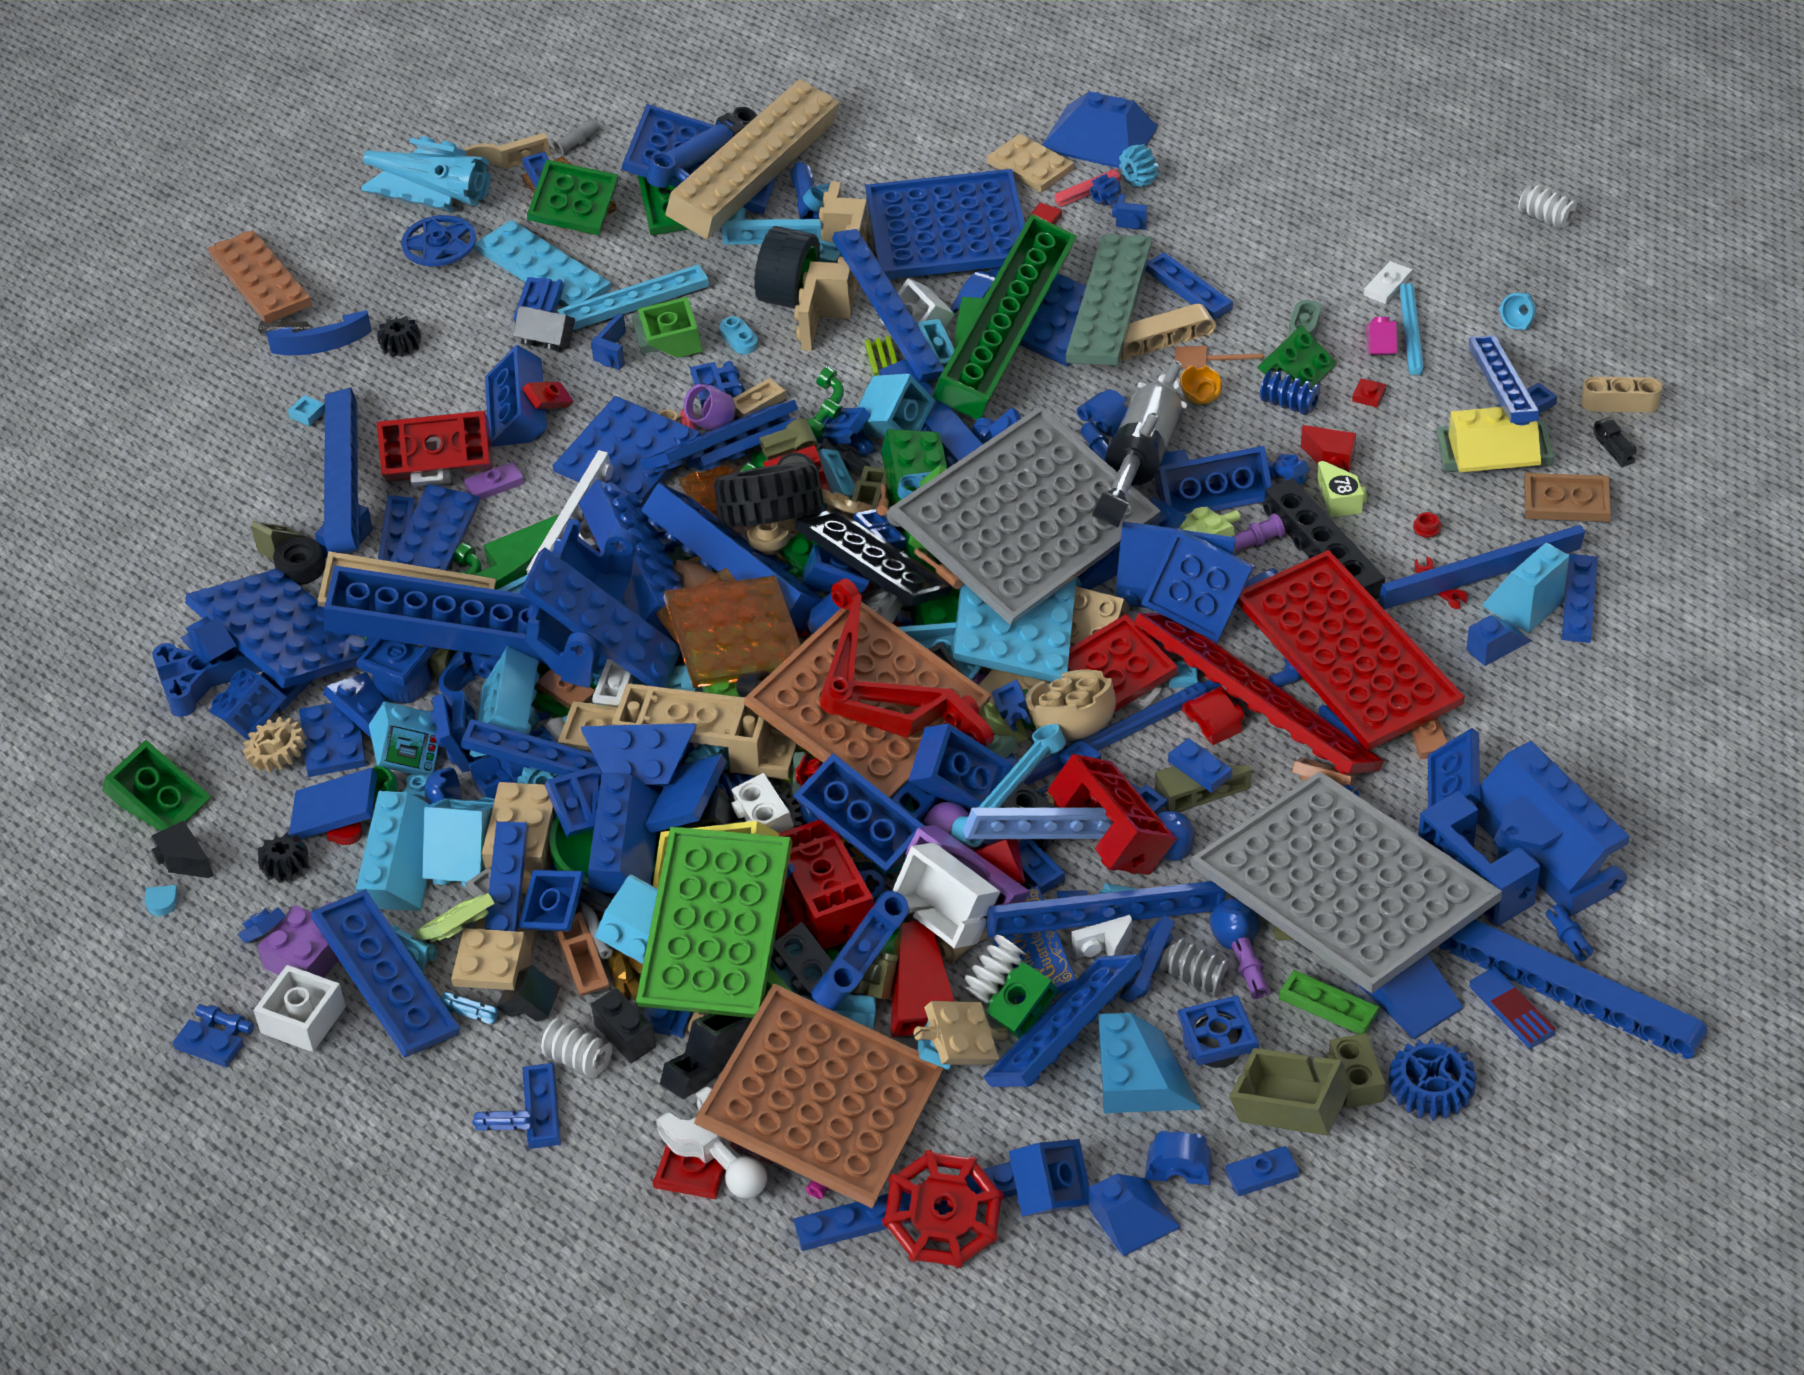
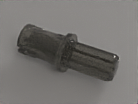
[258,319,309,336]

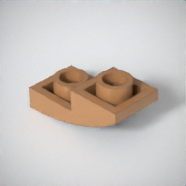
[675,560,720,597]

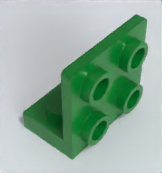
[1257,325,1337,389]

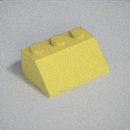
[1448,407,1541,473]

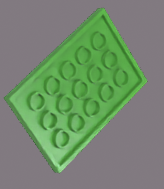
[636,827,793,1018]

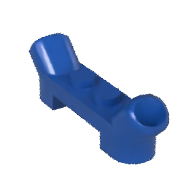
[811,891,909,1011]

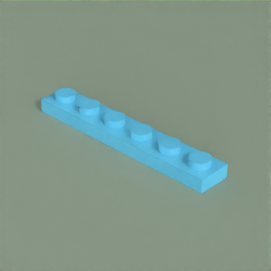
[557,264,709,330]

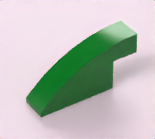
[473,514,559,590]

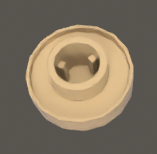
[748,522,789,555]

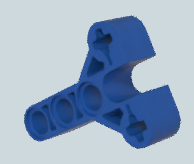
[152,643,262,717]

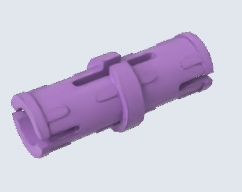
[1232,937,1271,999]

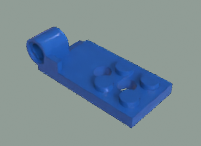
[686,418,796,471]

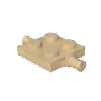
[914,1001,1008,1065]

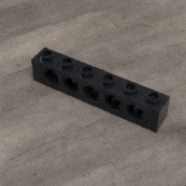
[1263,478,1385,600]

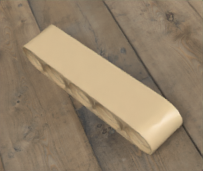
[1103,304,1216,366]

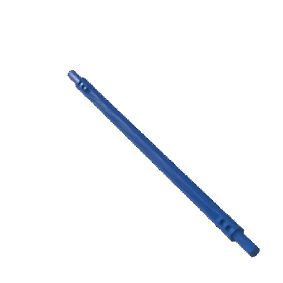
[920,680,1222,825]

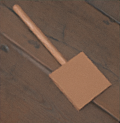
[1175,346,1264,369]

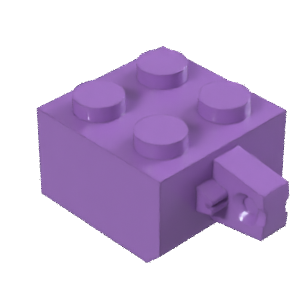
[257,902,339,978]

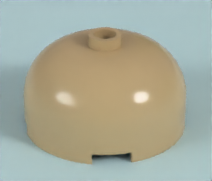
[1025,670,1116,741]

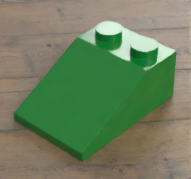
[102,740,211,831]

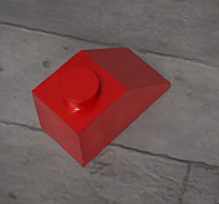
[1301,425,1356,472]

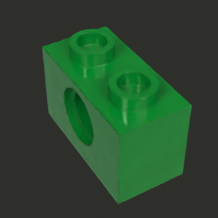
[985,961,1059,1039]

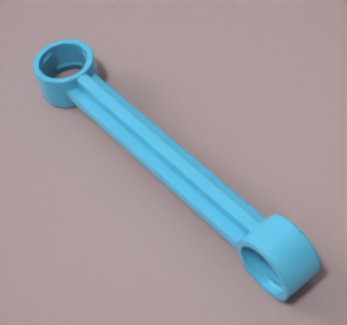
[951,724,1066,848]

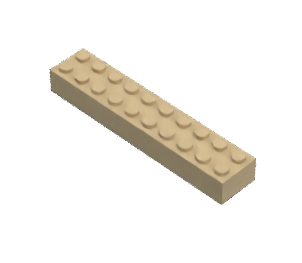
[665,79,840,239]

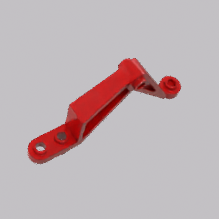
[819,578,994,747]

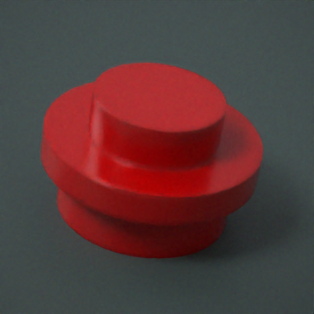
[1413,512,1441,537]

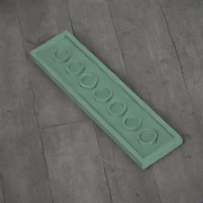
[1066,234,1153,365]

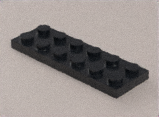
[794,509,953,606]

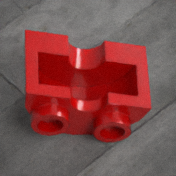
[1181,686,1244,745]

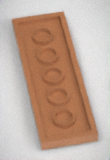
[208,230,312,324]

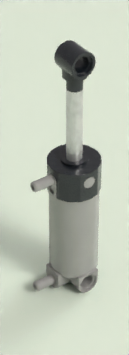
[1092,361,1188,528]

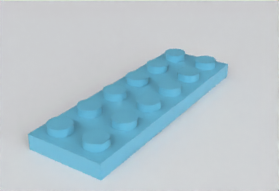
[475,220,612,307]

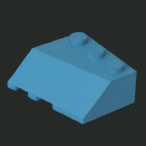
[1098,1013,1201,1113]

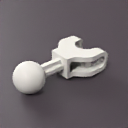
[656,1087,767,1199]

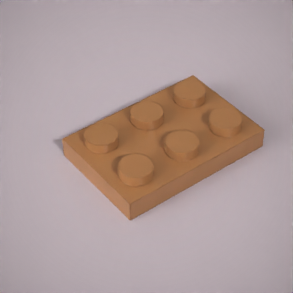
[1524,473,1611,522]

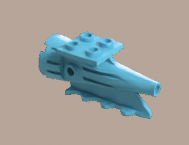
[361,136,491,213]

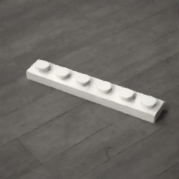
[526,450,613,574]

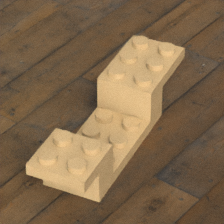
[794,181,869,351]
[558,683,799,779]
[451,782,555,990]

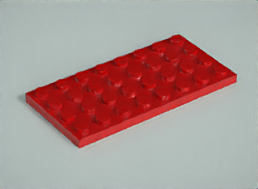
[1237,550,1465,751]

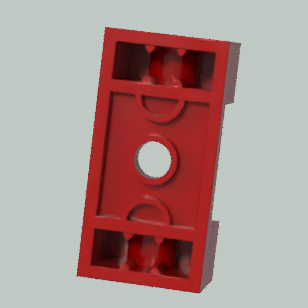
[376,411,493,482]
[1047,754,1176,875]
[779,819,874,950]

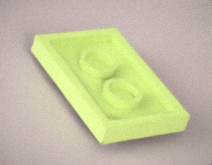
[414,893,495,943]

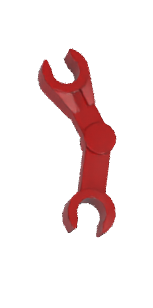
[1414,556,1467,609]

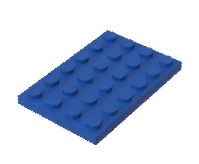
[621,104,778,215]
[185,569,369,689]

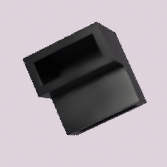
[497,965,561,1022]

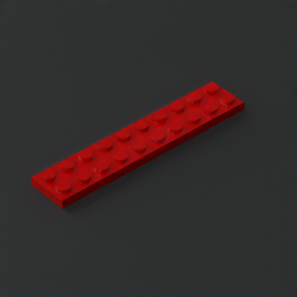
[1134,612,1384,774]

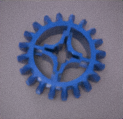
[1388,1038,1477,1120]

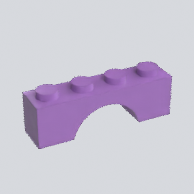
[905,825,1030,906]

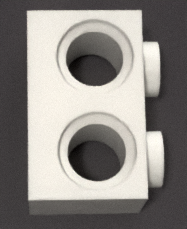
[731,773,794,833]

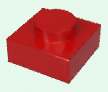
[1352,378,1386,408]

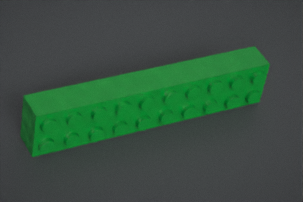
[932,214,1077,419]
[881,429,960,626]

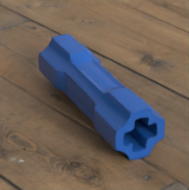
[790,162,820,219]

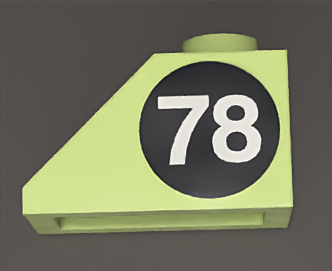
[1317,461,1367,517]

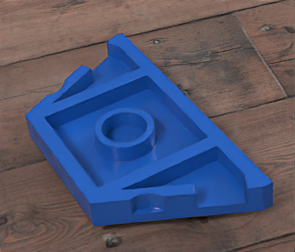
[581,723,697,785]

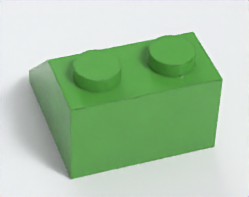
[638,297,703,358]

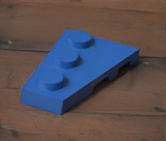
[323,672,386,737]

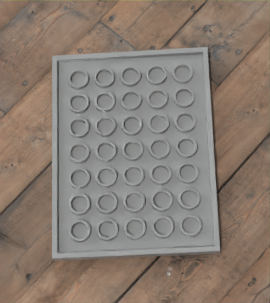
[889,405,1161,625]
[1191,771,1502,994]

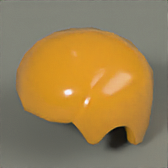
[1180,365,1223,405]

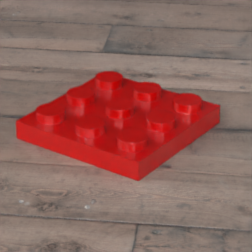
[1067,614,1178,712]

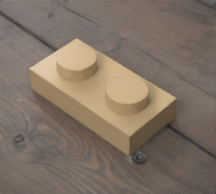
[733,378,786,418]

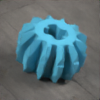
[1119,144,1159,187]

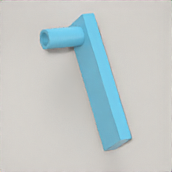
[721,207,822,244]

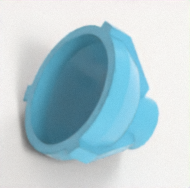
[1499,292,1537,330]

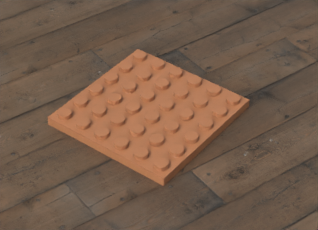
[744,602,991,798]
[694,983,944,1209]

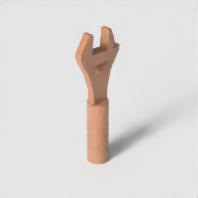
[877,484,890,516]
[914,548,963,589]

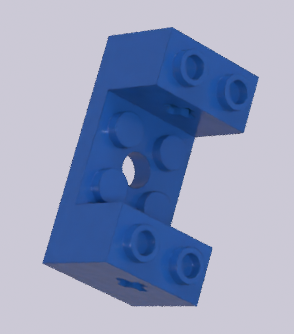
[1418,791,1540,927]

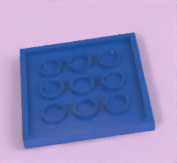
[1021,274,1086,367]
[552,396,701,505]

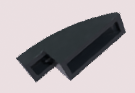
[660,1013,753,1099]

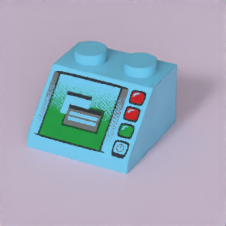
[369,701,438,776]

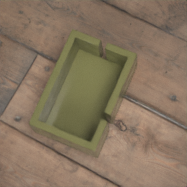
[1229,1048,1351,1136]

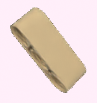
[1581,377,1662,413]

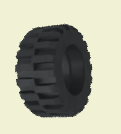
[713,462,824,527]

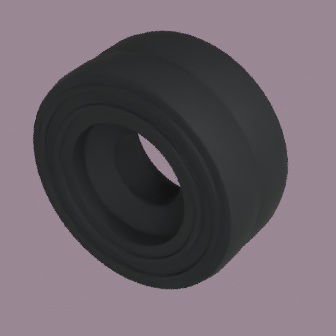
[273,537,325,585]

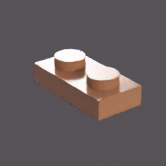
[1292,757,1358,786]

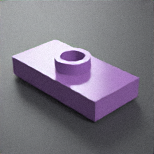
[464,462,524,500]

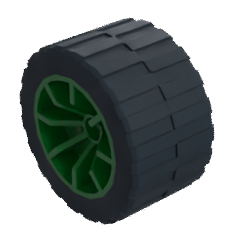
[754,226,820,309]

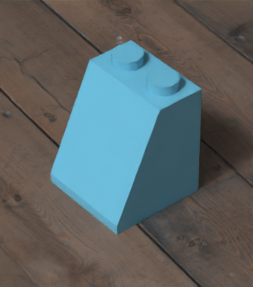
[858,374,935,439]
[1483,542,1569,633]
[423,798,494,887]

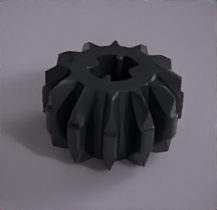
[377,316,421,357]
[258,832,309,883]

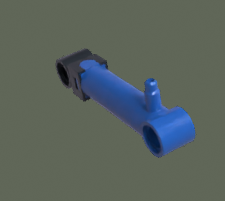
[646,107,757,188]

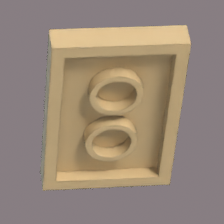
[987,134,1074,192]

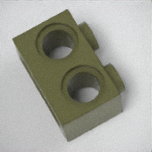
[1324,1033,1385,1109]

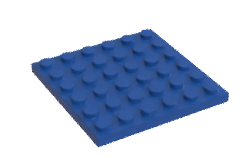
[865,169,1025,280]

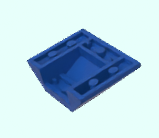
[1042,91,1157,169]

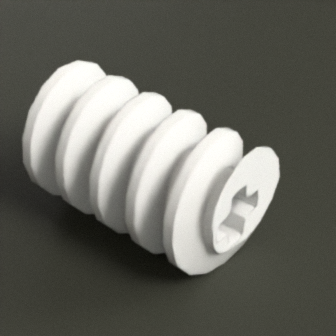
[1518,185,1577,229]
[963,935,1026,1005]
[541,1018,612,1078]

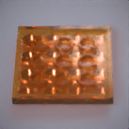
[664,575,801,688]

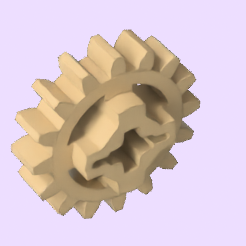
[243,717,307,773]

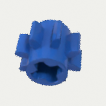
[1090,174,1121,206]

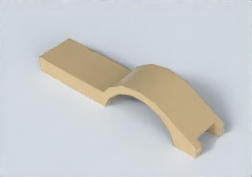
[463,133,551,169]

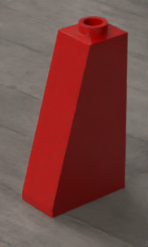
[890,921,955,1037]

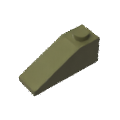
[1155,765,1252,812]

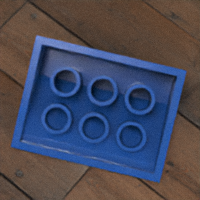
[1116,521,1236,609]

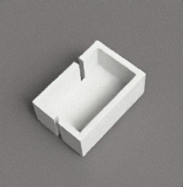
[893,842,1000,948]

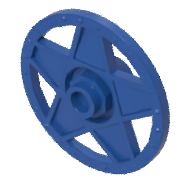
[401,215,477,266]

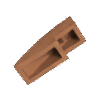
[554,912,610,997]

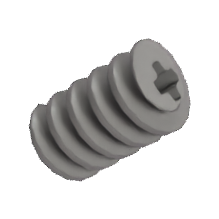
[1160,938,1230,997]

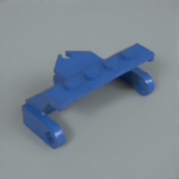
[526,518,636,688]
[1475,741,1630,917]

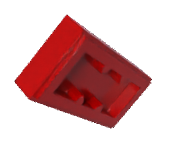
[522,382,574,409]

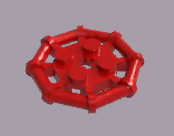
[882,1149,1005,1269]

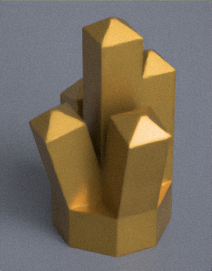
[608,949,643,1002]

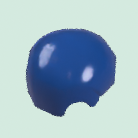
[424,767,462,804]

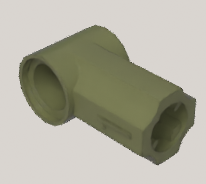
[759,418,818,461]

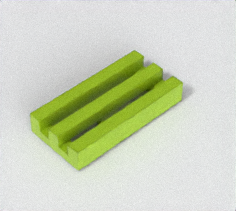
[865,336,897,376]

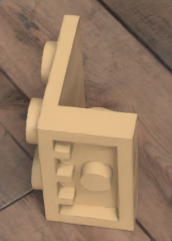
[1070,586,1130,644]

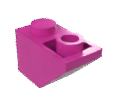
[1365,317,1397,355]

